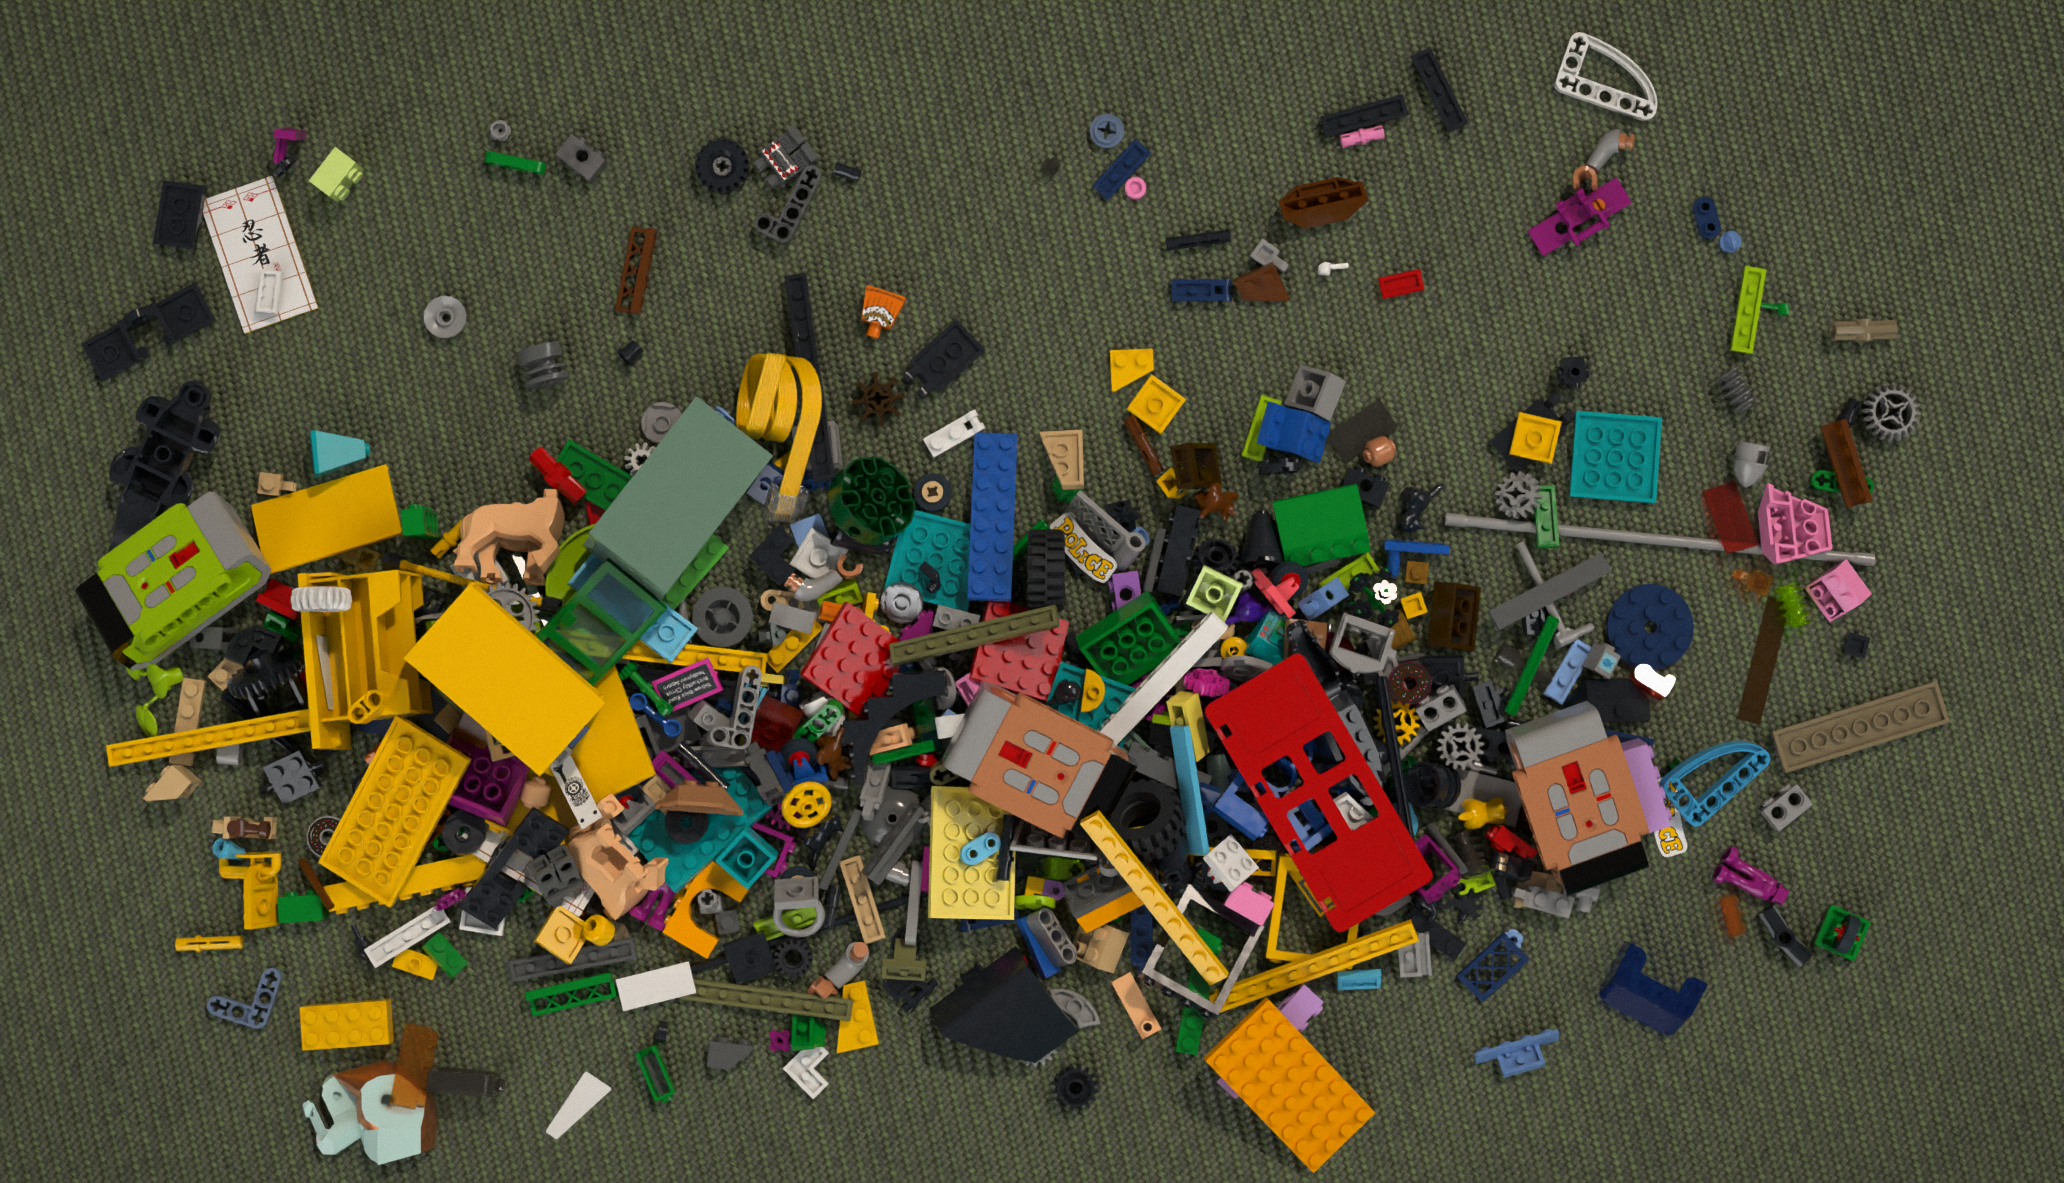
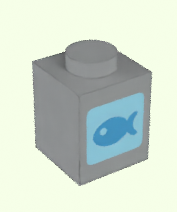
[1582,643,1621,679]

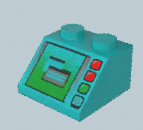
[1245,608,1287,666]

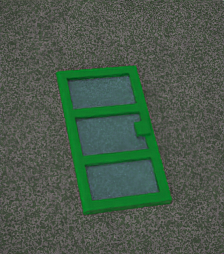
[535,558,668,687]

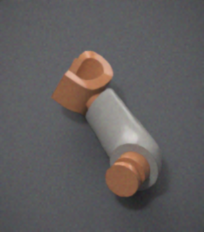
[1572,129,1635,191]
[784,554,863,601]
[807,942,869,1000]

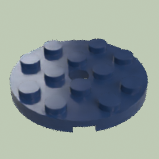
[1607,584,1694,670]

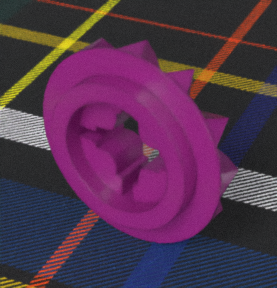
[433,888,466,911]

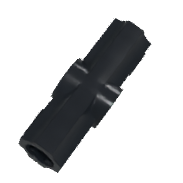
[1757,905,1813,968]

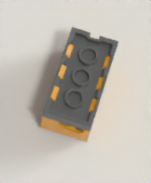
[1062,861,1160,933]

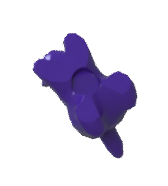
[1225,592,1284,625]

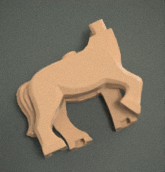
[453,489,565,586]
[568,793,668,920]

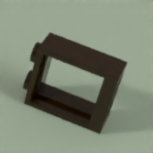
[1170,443,1222,490]

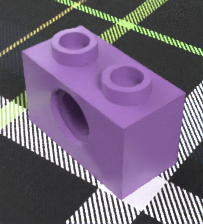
[1108,571,1141,612]

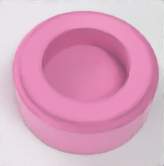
[1125,177,1146,199]

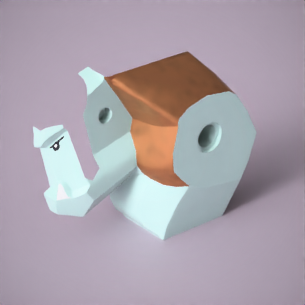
[303,1060,437,1165]

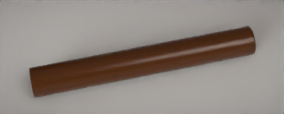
[298,858,335,910]

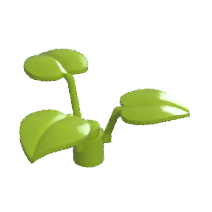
[123,659,183,737]

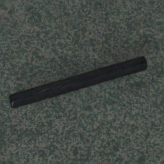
[220,691,327,777]

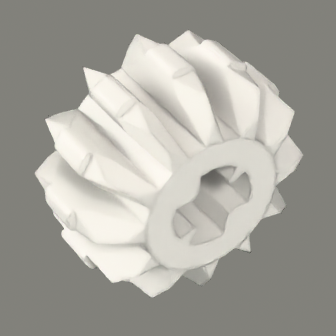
[624,443,655,476]

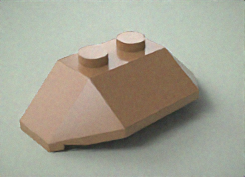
[655,780,743,816]

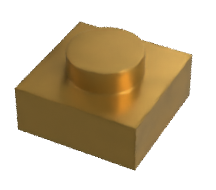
[1404,561,1429,585]

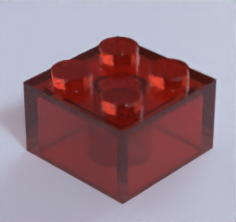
[751,695,804,753]

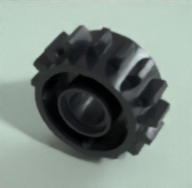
[1192,538,1239,577]
[1052,1063,1099,1111]

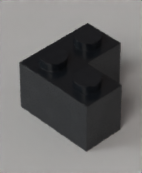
[749,525,797,587]

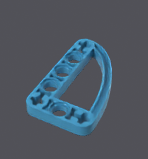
[1659,741,1770,827]

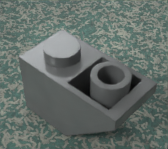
[707,1036,755,1070]

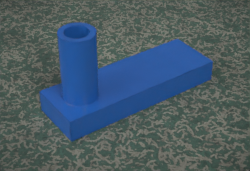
[1383,539,1450,576]

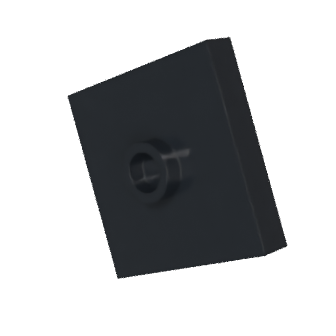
[723,930,778,984]

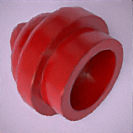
[916,752,938,767]

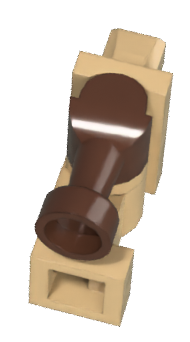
[212,816,278,839]

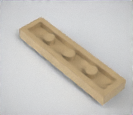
[169,678,207,766]
[839,855,886,945]

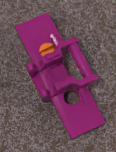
[1527,177,1632,256]

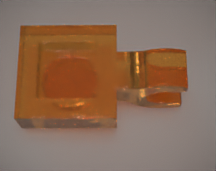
[1732,569,1774,597]

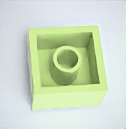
[309,147,364,203]

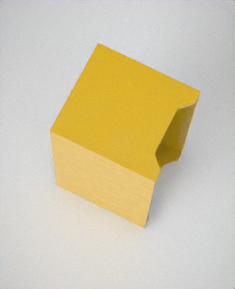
[404,581,606,776]

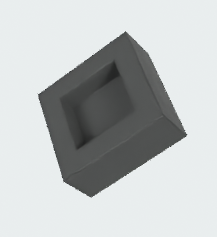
[715,909,741,935]

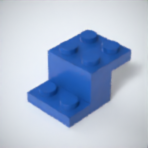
[1256,402,1331,463]

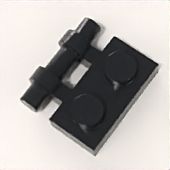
[882,958,939,1013]

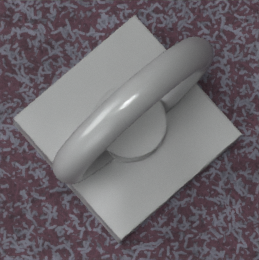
[773,876,825,938]

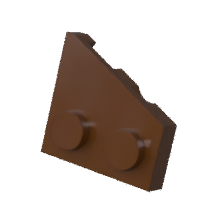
[1234,262,1290,301]

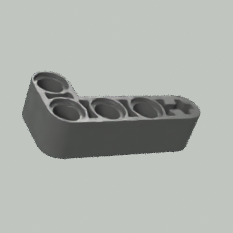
[754,165,823,245]

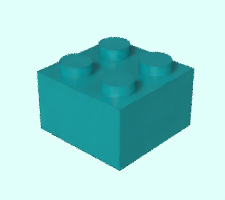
[715,824,778,890]

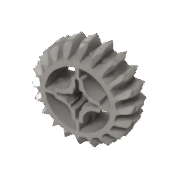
[1861,383,1921,442]

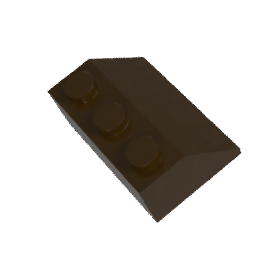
[1427,582,1481,651]

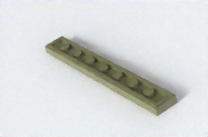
[889,605,1060,666]
[680,978,853,1021]

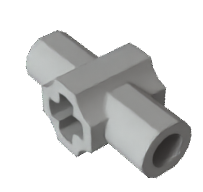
[1574,872,1600,913]

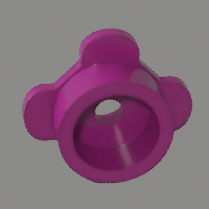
[769,1030,791,1052]

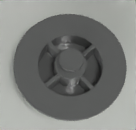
[692,587,753,647]

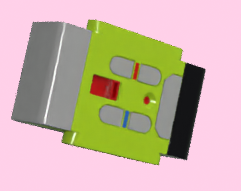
[75,492,271,671]

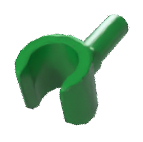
[1760,302,1789,316]

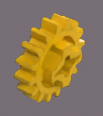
[1373,700,1420,746]

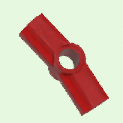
[528,447,588,505]

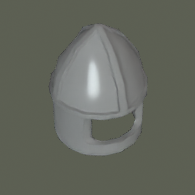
[1733,441,1770,488]

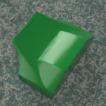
[791,1014,826,1051]

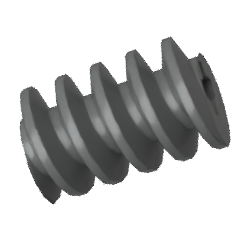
[1717,365,1760,413]

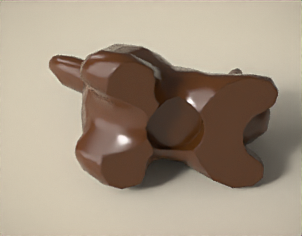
[1193,483,1238,521]
[815,727,853,779]

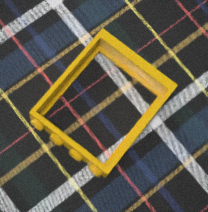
[1265,852,1359,971]

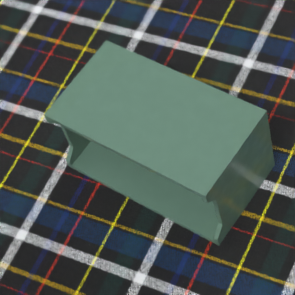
[582,396,773,601]

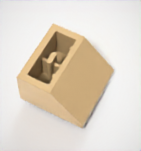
[143,765,202,801]
[1072,923,1129,974]

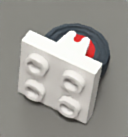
[1201,834,1259,892]

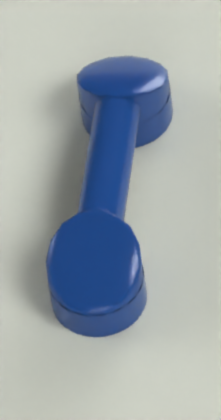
[630,693,681,737]

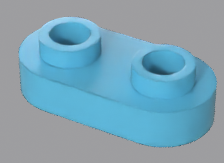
[960,832,1001,865]

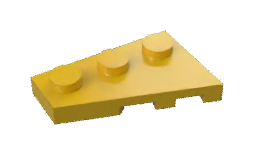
[837,980,879,1054]

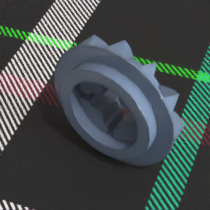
[1090,114,1124,148]

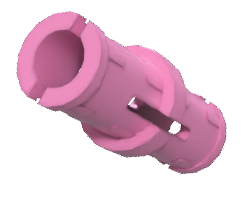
[1340,125,1385,148]

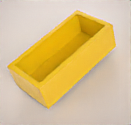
[299,999,394,1051]

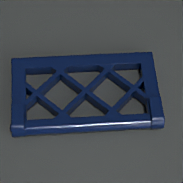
[1456,932,1530,1003]

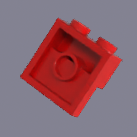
[1484,824,1538,858]

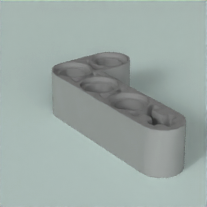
[706,666,762,750]

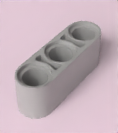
[1026,908,1077,968]

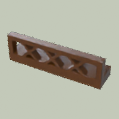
[615,227,658,316]
[1819,419,1873,508]

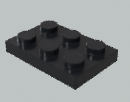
[153,180,207,250]

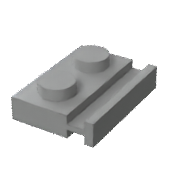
[1398,932,1432,978]

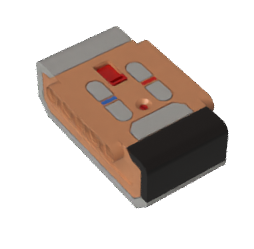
[942,681,1138,842]
[1505,701,1649,897]

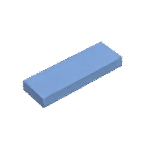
[1543,639,1591,705]

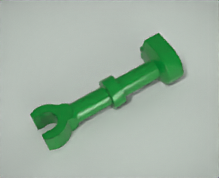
[618,662,674,716]

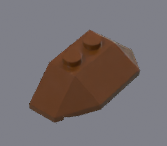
[1279,177,1368,229]

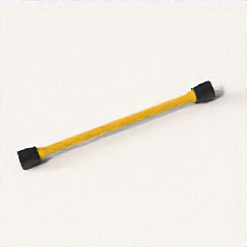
[382,552,563,615]

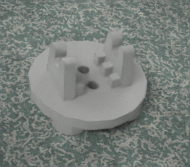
[931,667,961,710]

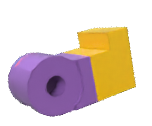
[1024,875,1065,900]

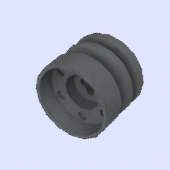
[516,341,570,389]

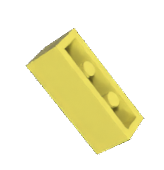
[1166,691,1210,762]

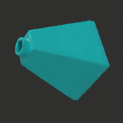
[310,430,370,478]

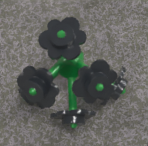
[1341,568,1399,629]

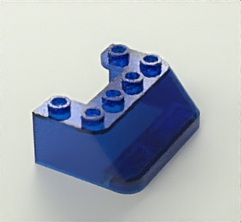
[1599,941,1708,1036]

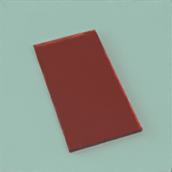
[1702,481,1759,555]

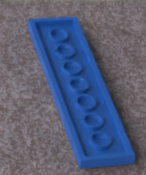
[967,433,1018,602]

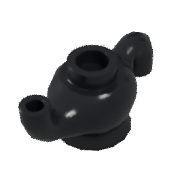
[1411,884,1438,924]

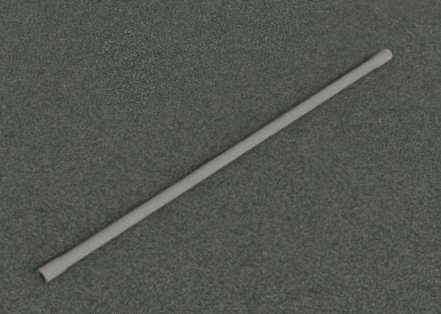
[1444,513,1875,567]

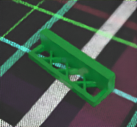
[525,971,618,1017]

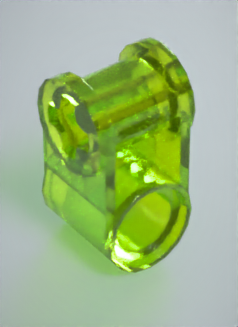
[1044,857,1086,880]

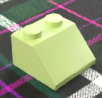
[1186,565,1243,622]

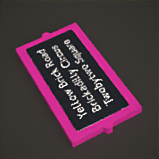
[652,657,723,712]

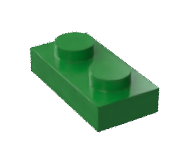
[422,932,468,979]

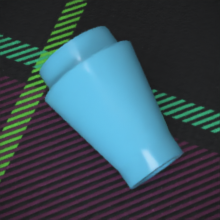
[213,838,245,860]

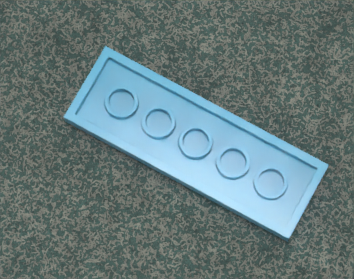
[567,553,698,663]

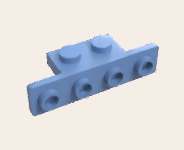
[1475,1029,1559,1078]

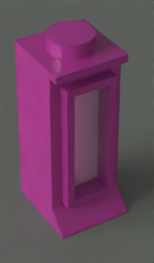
[652,750,703,788]

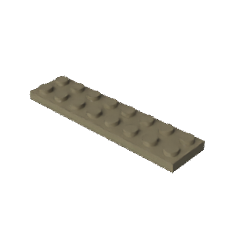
[1771,681,1950,773]

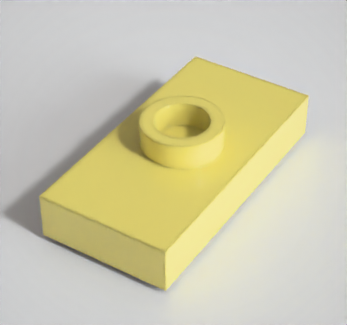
[746,672,785,687]

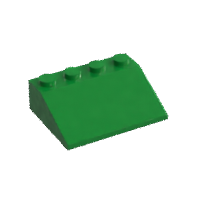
[1272,483,1371,566]
[1075,590,1182,685]

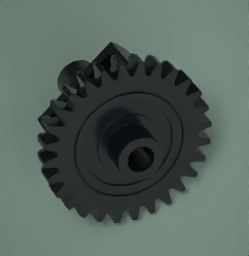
[227,647,309,718]

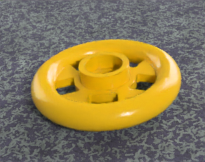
[781,781,832,828]

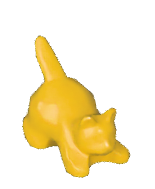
[1458,797,1508,830]

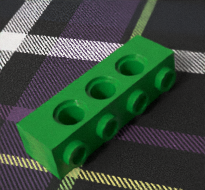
[401,504,440,540]

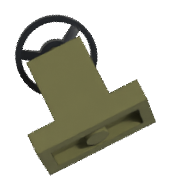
[882,928,926,981]

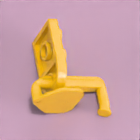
[219,851,281,930]

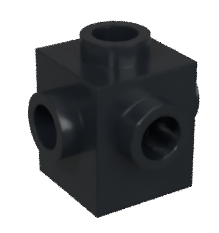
[1557,356,1589,389]
[1105,500,1139,534]

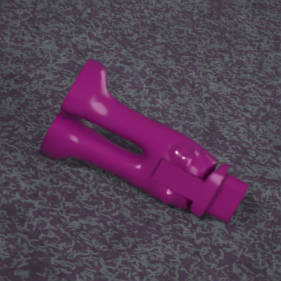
[1712,845,1789,906]
[628,882,676,931]

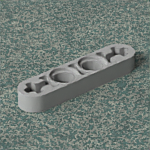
[905,860,923,946]

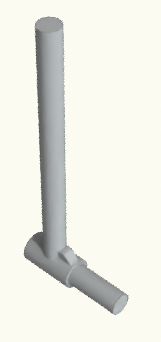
[1516,541,1594,648]

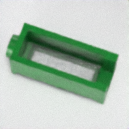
[635,1043,677,1103]

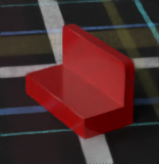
[256,579,301,621]

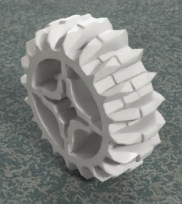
[291,586,352,612]

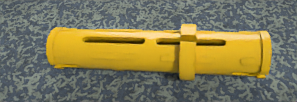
[175,935,243,952]

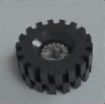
[695,138,750,195]

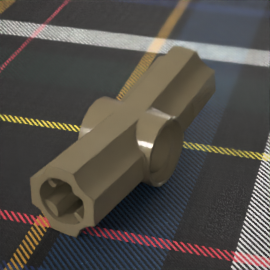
[1829,319,1897,343]

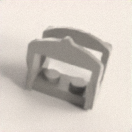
[1328,613,1397,673]

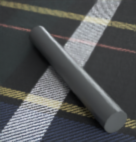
[1426,823,1468,874]

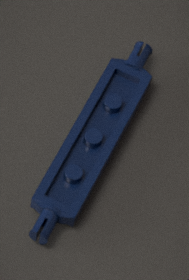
[1131,905,1154,979]

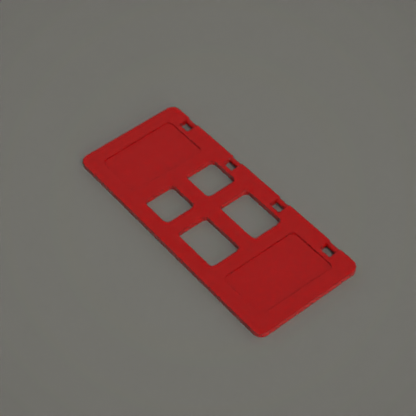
[1205,653,1433,932]

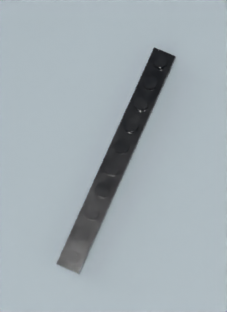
[784,273,836,483]

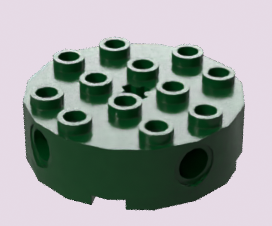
[828,456,915,546]

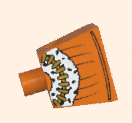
[862,285,907,339]

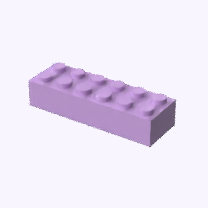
[1214,983,1323,1099]

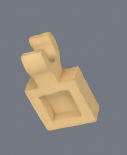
[257,472,297,496]

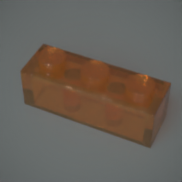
[1719,894,1746,937]

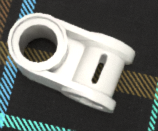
[935,714,965,739]

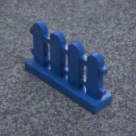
[1287,787,1364,852]

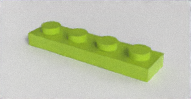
[1730,266,1767,355]

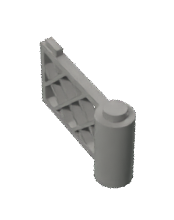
[1062,490,1146,571]

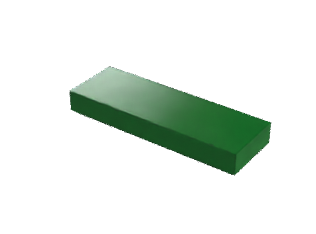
[1534,485,1560,548]

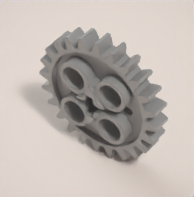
[482,582,540,632]

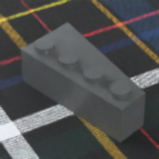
[1123,741,1212,793]

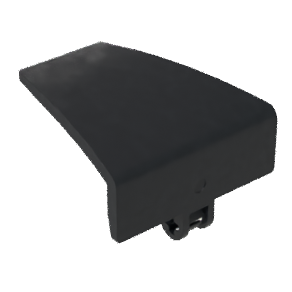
[929,946,1078,1063]

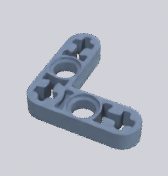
[207,967,283,1029]

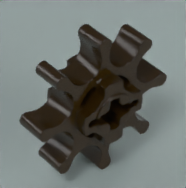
[852,372,906,426]

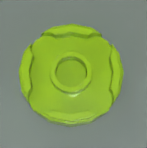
[1014,895,1056,911]

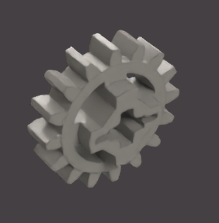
[1495,471,1543,519]
[1436,723,1484,770]

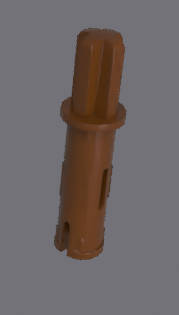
[1124,415,1164,476]

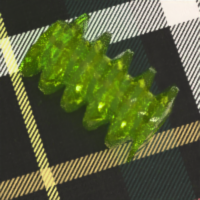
[1773,581,1813,628]

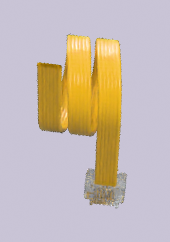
[736,353,822,524]

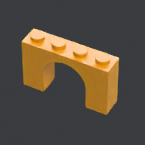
[662,860,750,959]

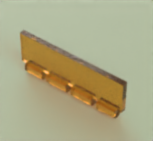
[389,1023,439,1110]

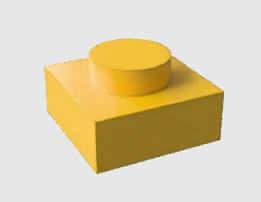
[1400,592,1427,620]

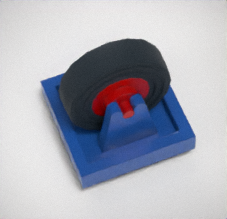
[779,738,828,787]

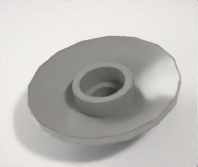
[424,296,467,338]

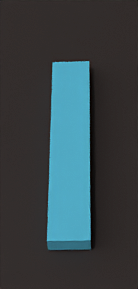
[1170,725,1209,855]

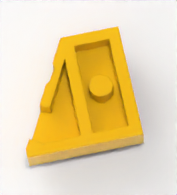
[1110,349,1154,392]

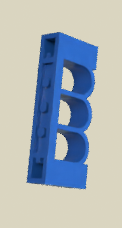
[1212,739,1319,841]

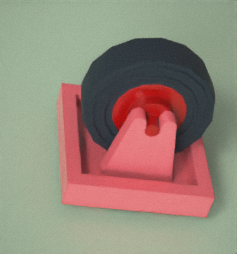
[1251,561,1308,618]

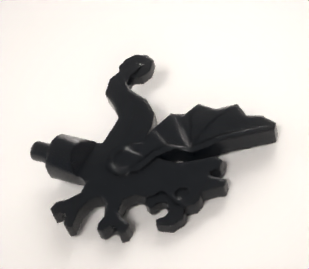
[1435,874,1484,925]

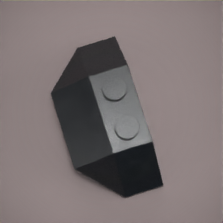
[1563,678,1650,722]

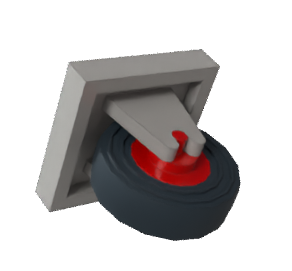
[611,783,655,836]

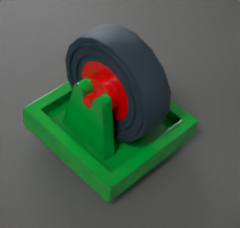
[1813,904,1871,961]

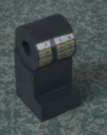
[1489,852,1534,883]

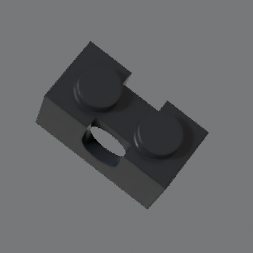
[1341,466,1390,509]

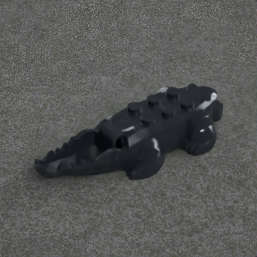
[108,381,220,553]
[1286,620,1389,806]

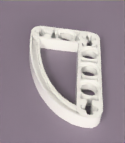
[1554,32,1657,121]

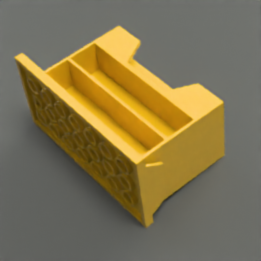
[298,570,433,750]

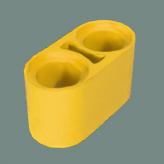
[347,690,390,724]

